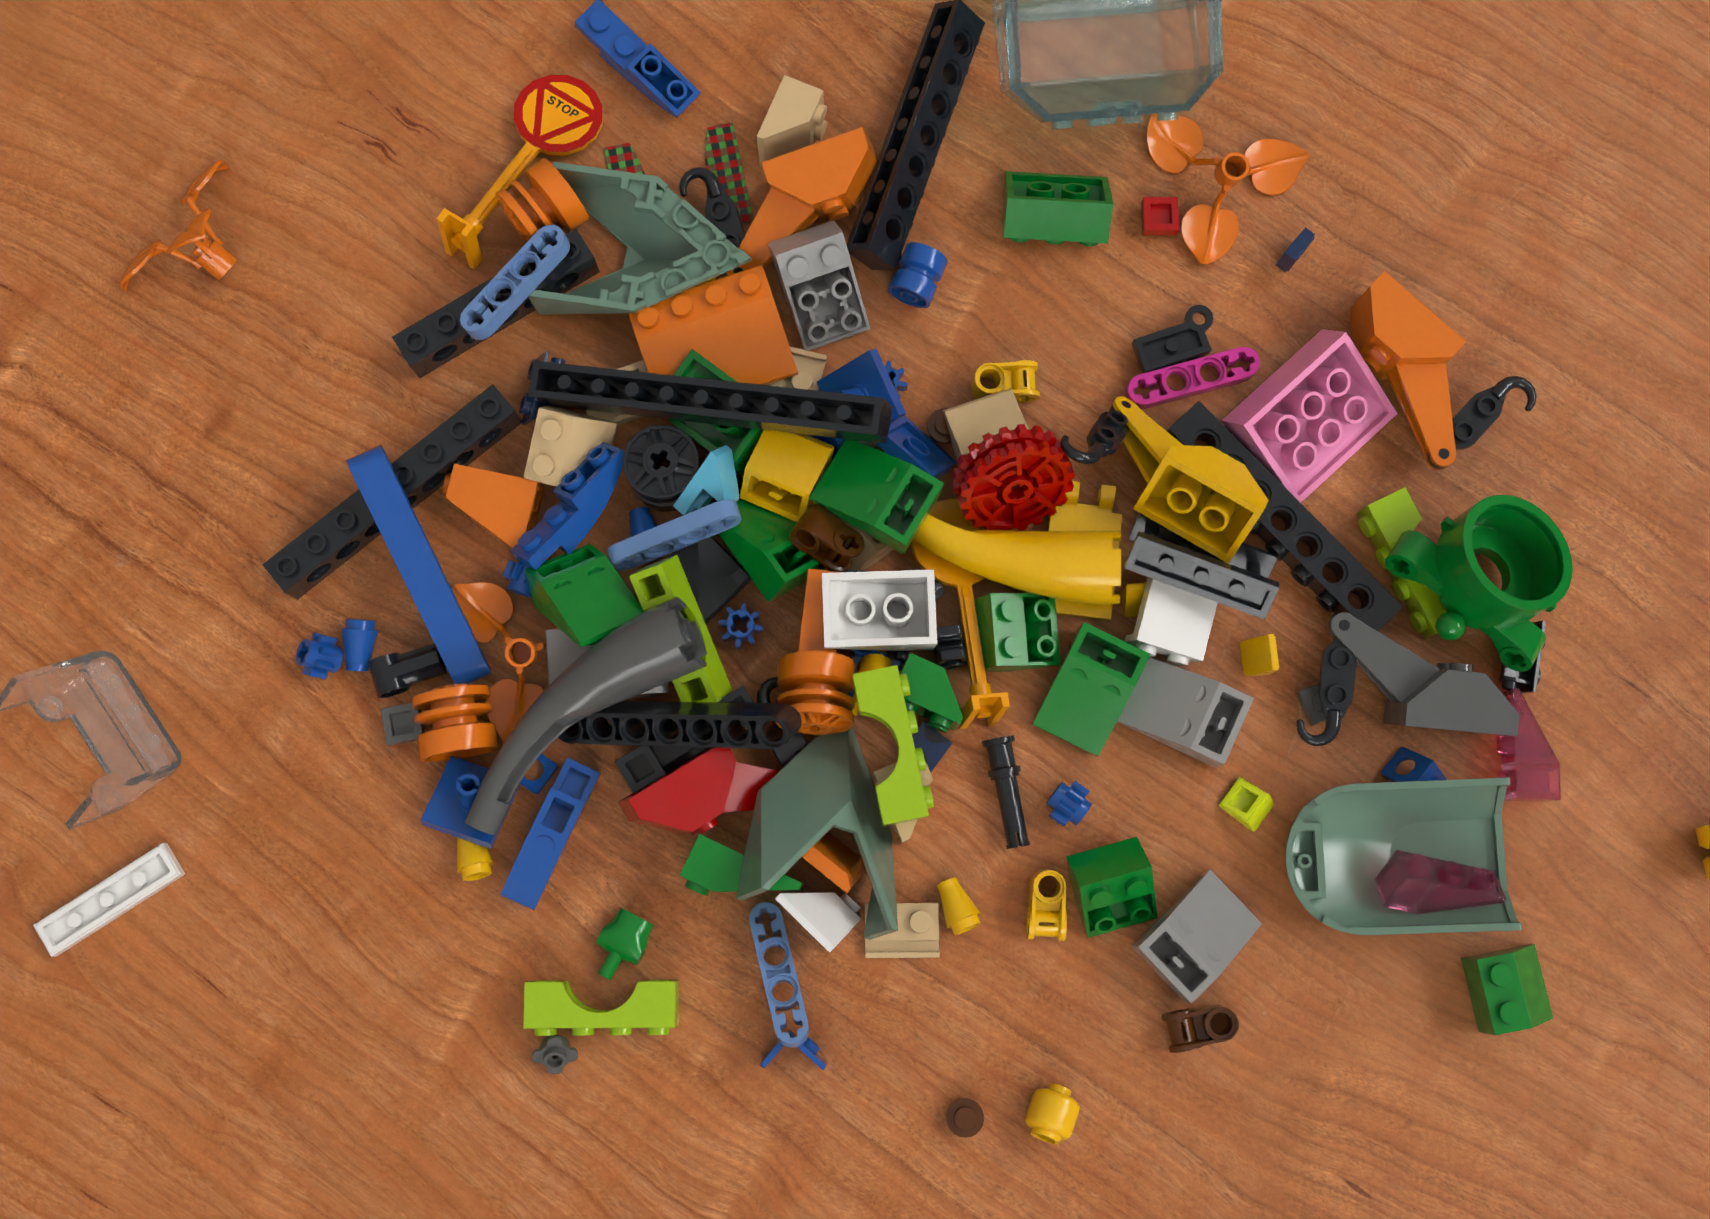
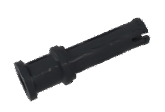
[982,735,1030,849]

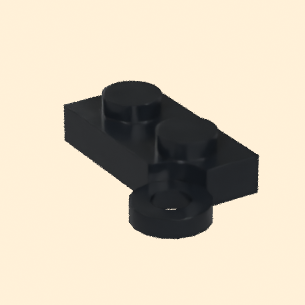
[1132,305,1213,373]

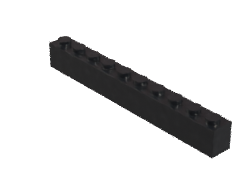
[528,361,892,444]

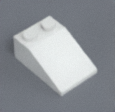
[822,570,937,651]

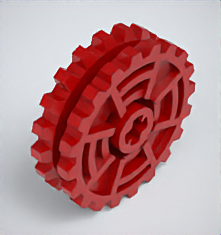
[952,424,1075,531]

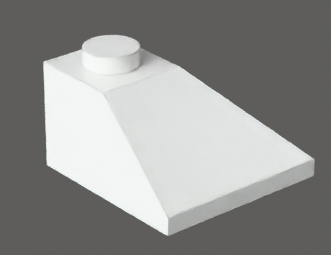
[775,892,861,953]

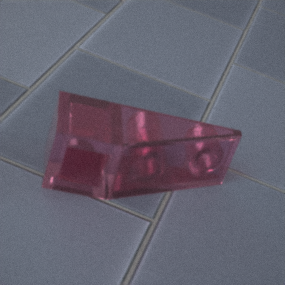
[1497,688,1561,802]
[1375,850,1506,914]

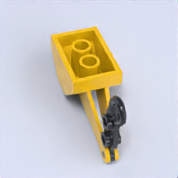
[1060,396,1269,564]

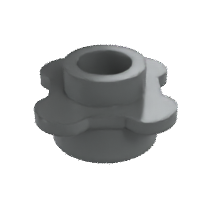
[532,1035,578,1074]

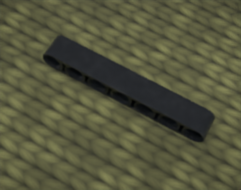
[558,701,801,749]

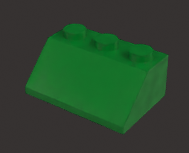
[1002,171,1113,246]

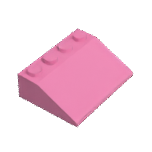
[1221,329,1398,503]

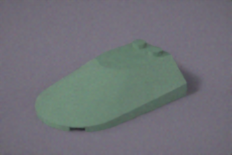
[1285,777,1522,935]

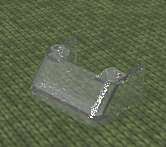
[0,651,181,830]

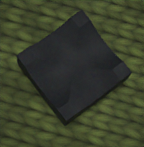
[666,536,752,625]

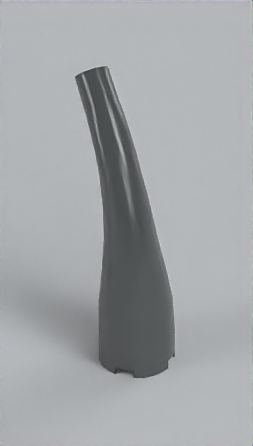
[464,597,707,835]

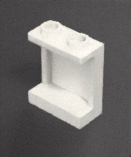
[1125,577,1218,667]

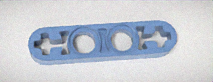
[460,225,570,340]
[607,499,742,571]
[749,902,809,1048]

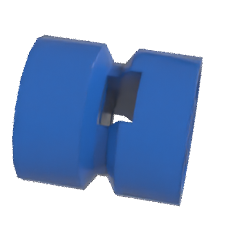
[888,242,948,308]

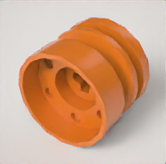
[495,158,589,242]
[775,651,856,735]
[411,684,499,762]

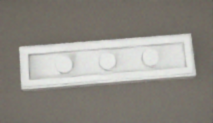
[33,843,185,957]

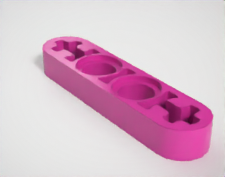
[1125,347,1260,409]

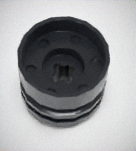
[623,424,702,512]

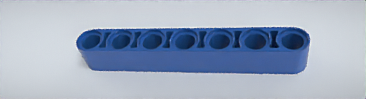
[346,445,492,684]

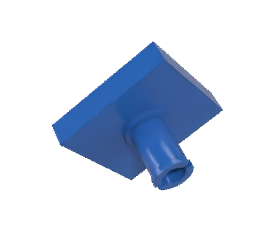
[817,349,906,441]
[874,415,957,479]
[421,756,520,849]

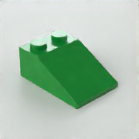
[667,349,763,475]
[679,834,804,896]

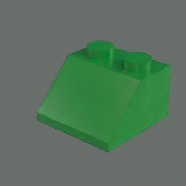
[1461,944,1553,1035]

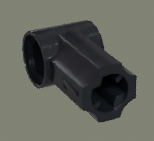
[368,643,447,698]

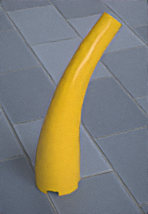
[913,514,1121,604]

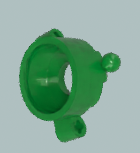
[1385,495,1573,672]

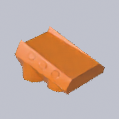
[802,832,864,893]

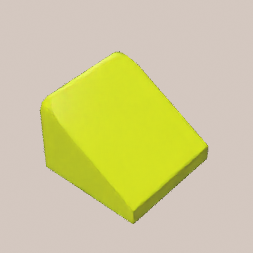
[1219,777,1274,832]

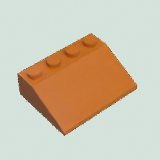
[628,265,798,385]

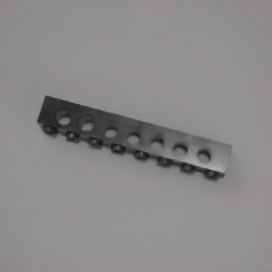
[846,0,985,270]
[263,384,522,600]
[1167,401,1403,631]

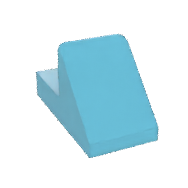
[673,445,739,515]

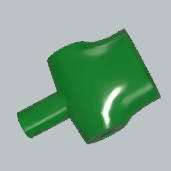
[596,907,654,980]

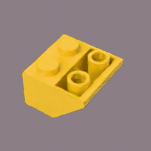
[740,430,835,522]

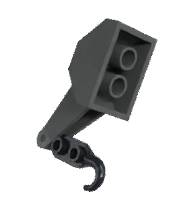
[1296,612,1520,746]

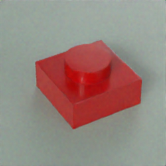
[1141,197,1179,235]

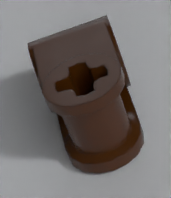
[789,505,865,572]
[1162,1005,1239,1053]

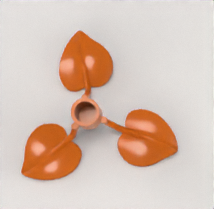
[1146,114,1310,265]
[120,160,237,294]
[452,582,559,743]

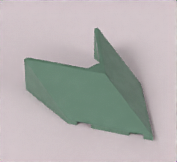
[528,162,752,315]
[736,727,898,940]

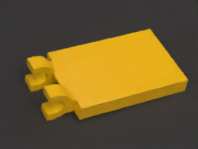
[1047,481,1122,621]

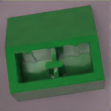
[974,593,1061,672]
[901,653,963,733]
[1066,837,1158,938]

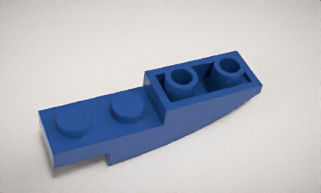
[574,0,701,118]
[510,442,624,570]
[500,758,600,911]

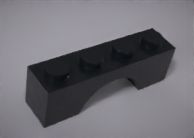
[614,685,754,794]

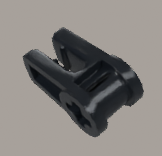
[934,625,968,670]

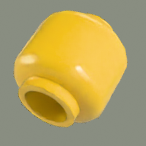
[1025,1083,1080,1145]

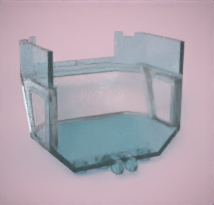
[991,0,1223,129]

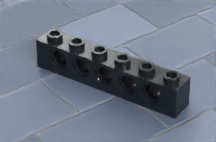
[392,229,600,378]

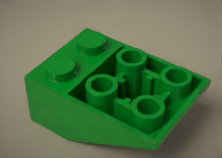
[809,439,944,555]
[719,497,825,602]
[525,544,644,647]
[1032,622,1150,757]

